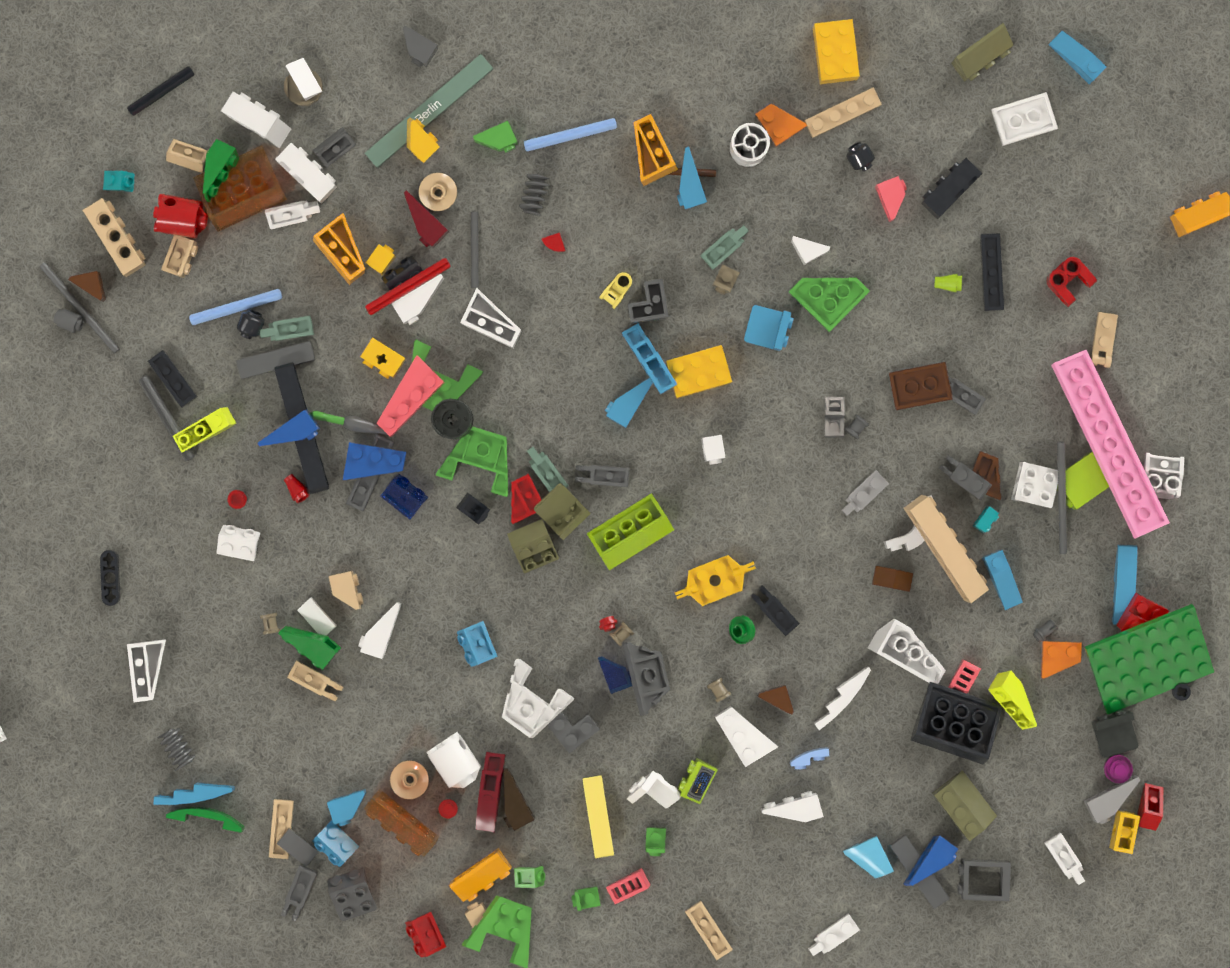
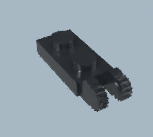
[751,585,800,636]

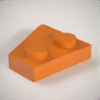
[755,104,807,146]
[1041,641,1082,678]

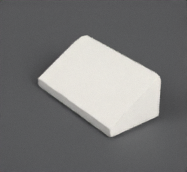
[285,58,322,101]
[297,597,337,635]

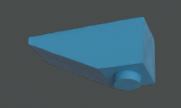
[1048,31,1106,84]
[677,146,707,209]
[605,378,653,428]
[982,550,1023,610]

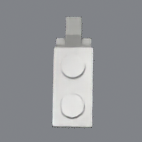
[265,200,320,229]
[1044,833,1085,885]
[808,913,860,956]

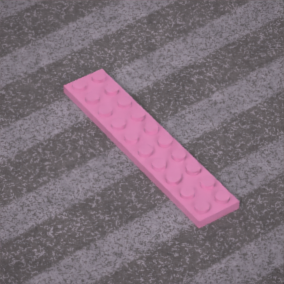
[1051,350,1170,539]

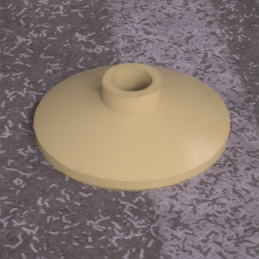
[419,173,457,211]
[390,761,429,799]

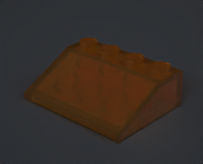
[193,146,287,232]
[364,789,439,857]

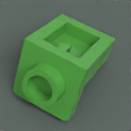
[646,827,666,856]
[514,866,545,888]
[571,886,601,911]

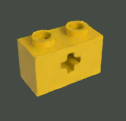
[360,337,406,379]
[1109,810,1140,854]

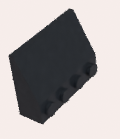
[911,682,1003,765]

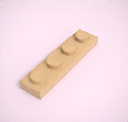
[804,87,882,138]

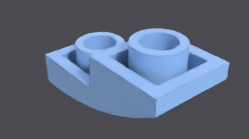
[790,747,829,769]

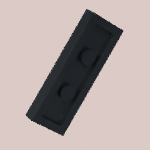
[148,350,198,408]

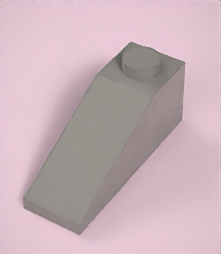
[1084,775,1140,824]

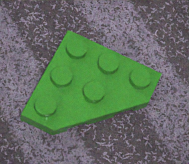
[789,278,870,332]

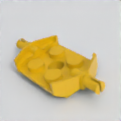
[674,555,756,606]

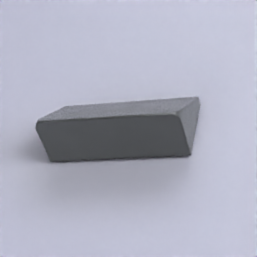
[313,127,356,168]

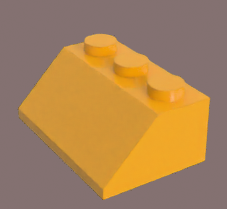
[1170,191,1230,237]
[449,848,512,902]

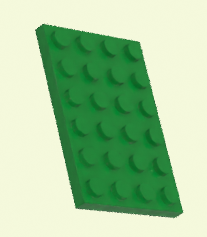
[1084,604,1214,714]

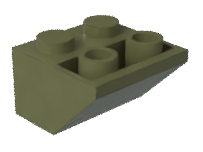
[507,519,559,574]

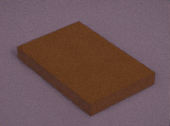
[889,362,953,410]

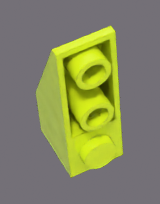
[173,407,237,453]
[988,671,1037,730]

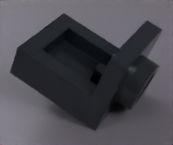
[456,492,490,525]

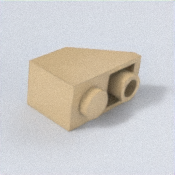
[329,571,363,609]

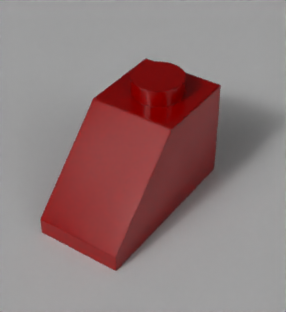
[1138,783,1164,831]

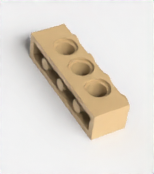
[83,198,146,277]

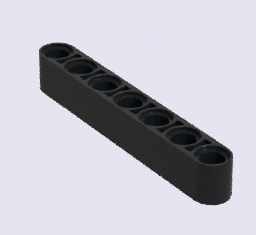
[274,362,329,494]

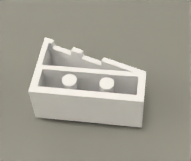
[221,92,291,148]
[275,143,337,204]
[460,288,522,349]
[127,639,166,702]
[715,706,778,767]

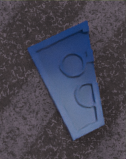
[343,442,407,480]

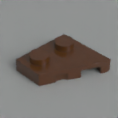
[972,451,1002,501]

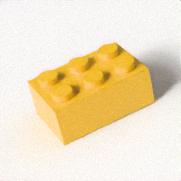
[813,19,860,84]
[666,345,732,399]

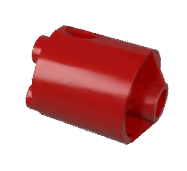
[153,194,208,239]

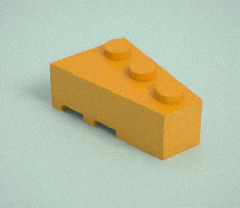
[634,114,678,186]
[313,213,365,285]

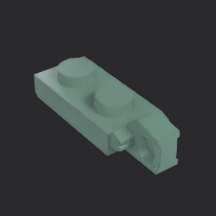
[700,225,749,270]
[260,316,314,341]
[527,447,569,492]

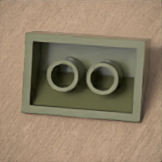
[951,23,1013,82]
[932,770,997,841]

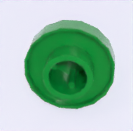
[729,615,755,644]

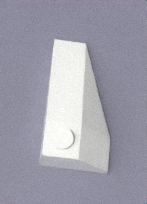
[868,619,946,684]

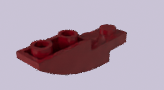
[475,752,506,833]

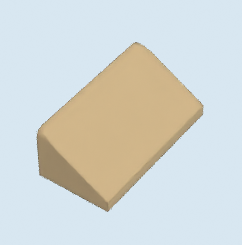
[166,139,208,173]

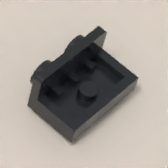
[381,256,423,299]

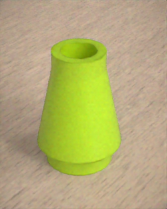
[934,274,962,293]

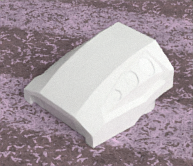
[1144,453,1184,499]

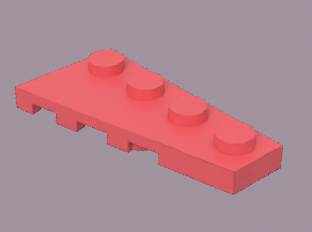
[377,355,445,437]

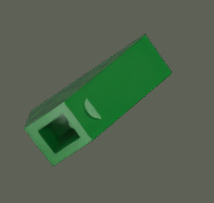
[203,139,239,203]
[278,626,341,670]

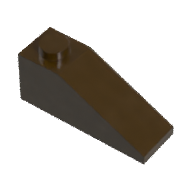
[504,768,535,831]

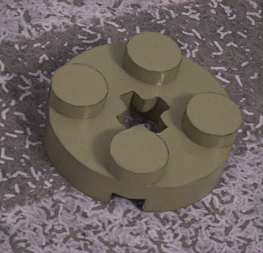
[284,68,323,106]

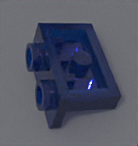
[380,474,428,520]

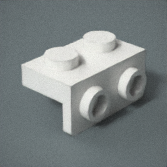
[217,525,260,561]

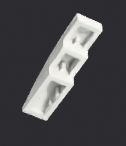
[814,666,871,730]

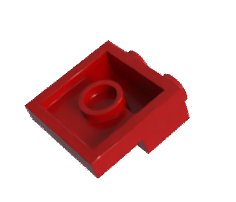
[1116,593,1169,632]

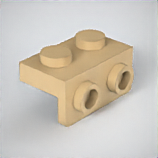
[161,235,198,278]

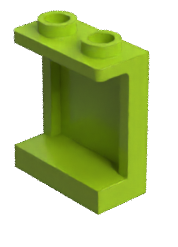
[1056,452,1109,510]

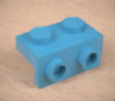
[312,820,359,867]

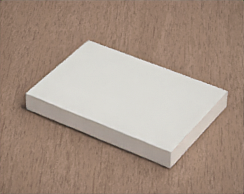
[991,92,1058,146]

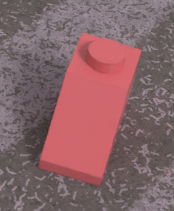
[875,176,907,222]

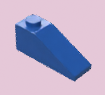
[257,410,320,446]
[903,836,958,886]

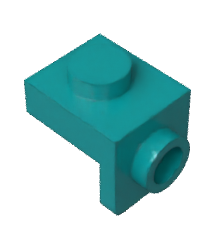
[103,171,135,192]

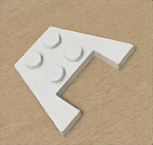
[502,659,574,738]

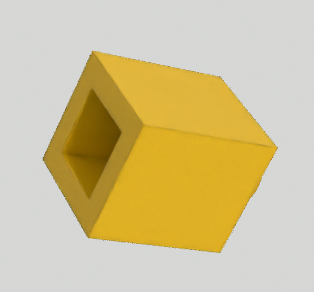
[366,244,396,275]

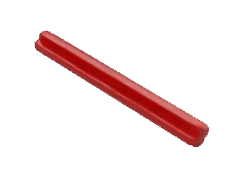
[365,258,451,315]

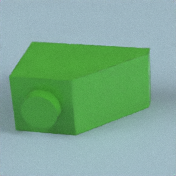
[473,121,518,153]

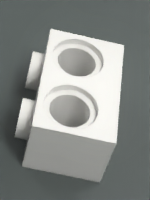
[701,435,725,465]

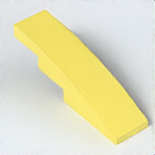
[583,776,614,858]

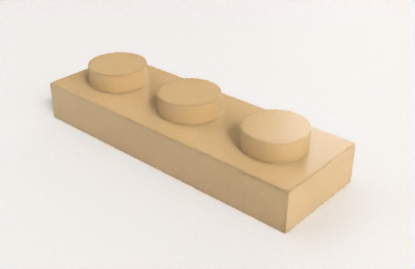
[269,799,294,859]
[685,901,733,960]

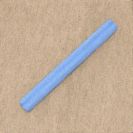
[524,118,617,151]
[189,289,282,325]

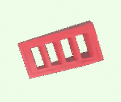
[948,659,981,694]
[606,868,650,904]

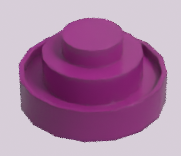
[1103,755,1133,783]

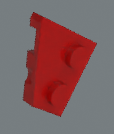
[511,474,542,524]

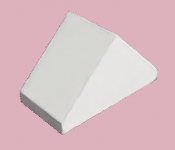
[791,236,830,265]

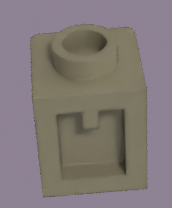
[712,264,740,295]

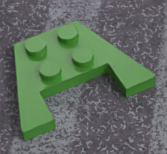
[412,340,483,411]
[436,427,508,497]
[462,895,532,968]

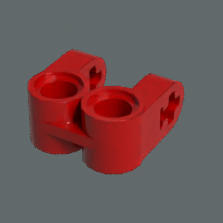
[1046,257,1097,307]

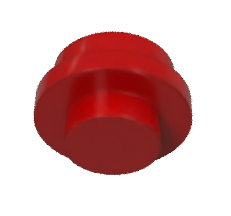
[227,490,247,509]
[599,616,618,632]
[439,799,458,819]

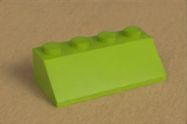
[587,493,674,570]

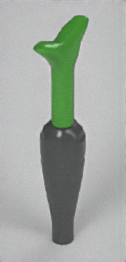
[310,411,388,435]

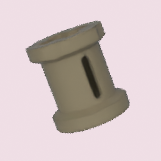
[260,613,280,635]
[609,622,634,647]
[707,677,731,702]

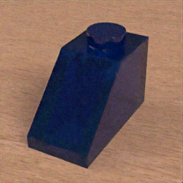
[598,656,633,694]

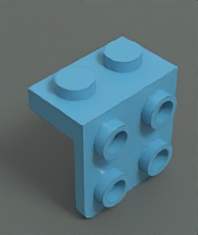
[744,305,794,351]

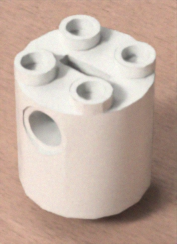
[730,123,770,167]
[426,732,481,788]

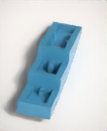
[622,323,677,394]
[1112,545,1137,624]
[153,783,235,805]

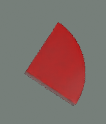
[541,232,566,252]

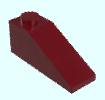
[404,190,449,248]

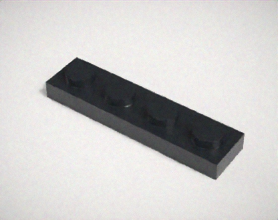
[980,233,1004,311]

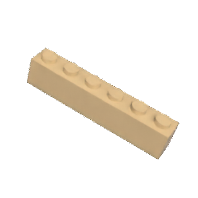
[904,495,989,603]

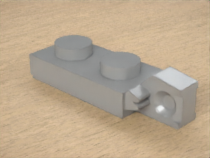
[841,470,889,516]

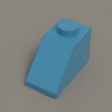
[327,789,366,826]

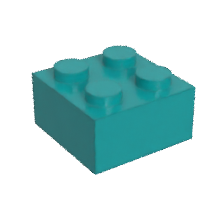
[972,506,999,533]

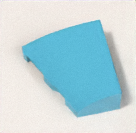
[843,836,894,878]

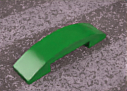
[166,807,244,833]

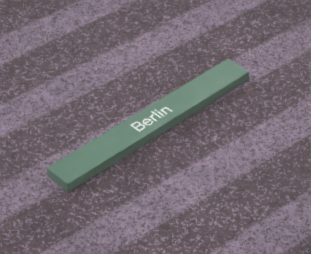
[365,54,494,168]

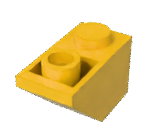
[407,118,440,163]

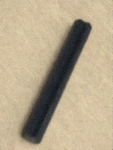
[127,66,195,116]

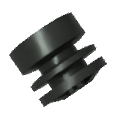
[431,398,474,440]

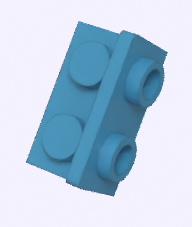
[457,621,498,667]

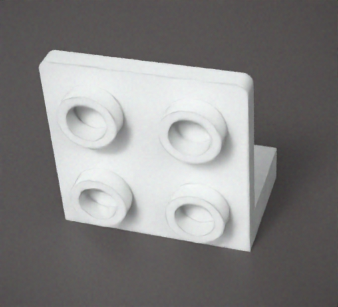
[1011,462,1058,508]

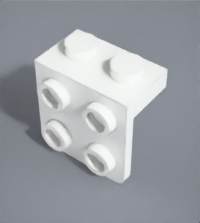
[627,771,681,808]

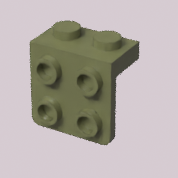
[534,483,591,540]

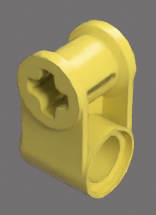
[599,272,632,309]

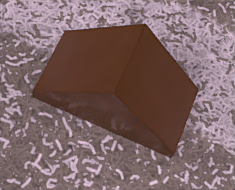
[68,271,106,302]
[872,566,913,592]
[757,685,794,715]

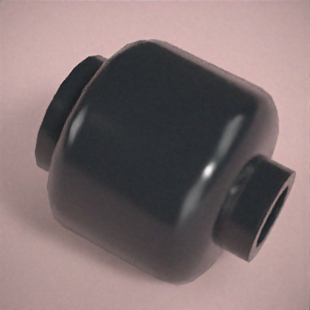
[846,142,875,171]
[237,309,265,339]

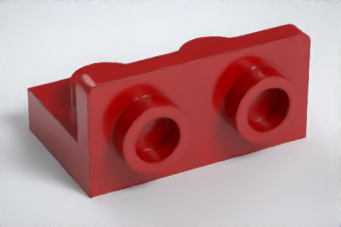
[405,912,446,957]

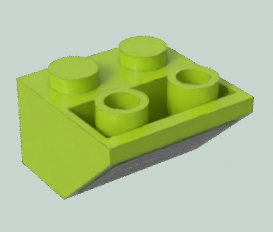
[678,758,718,804]

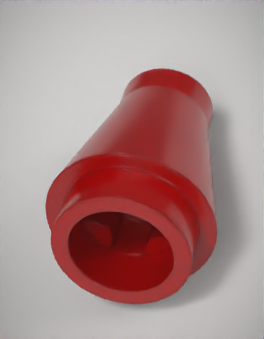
[284,474,310,503]

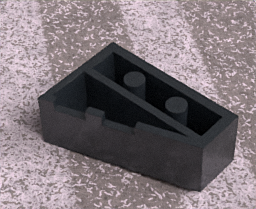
[921,158,983,219]

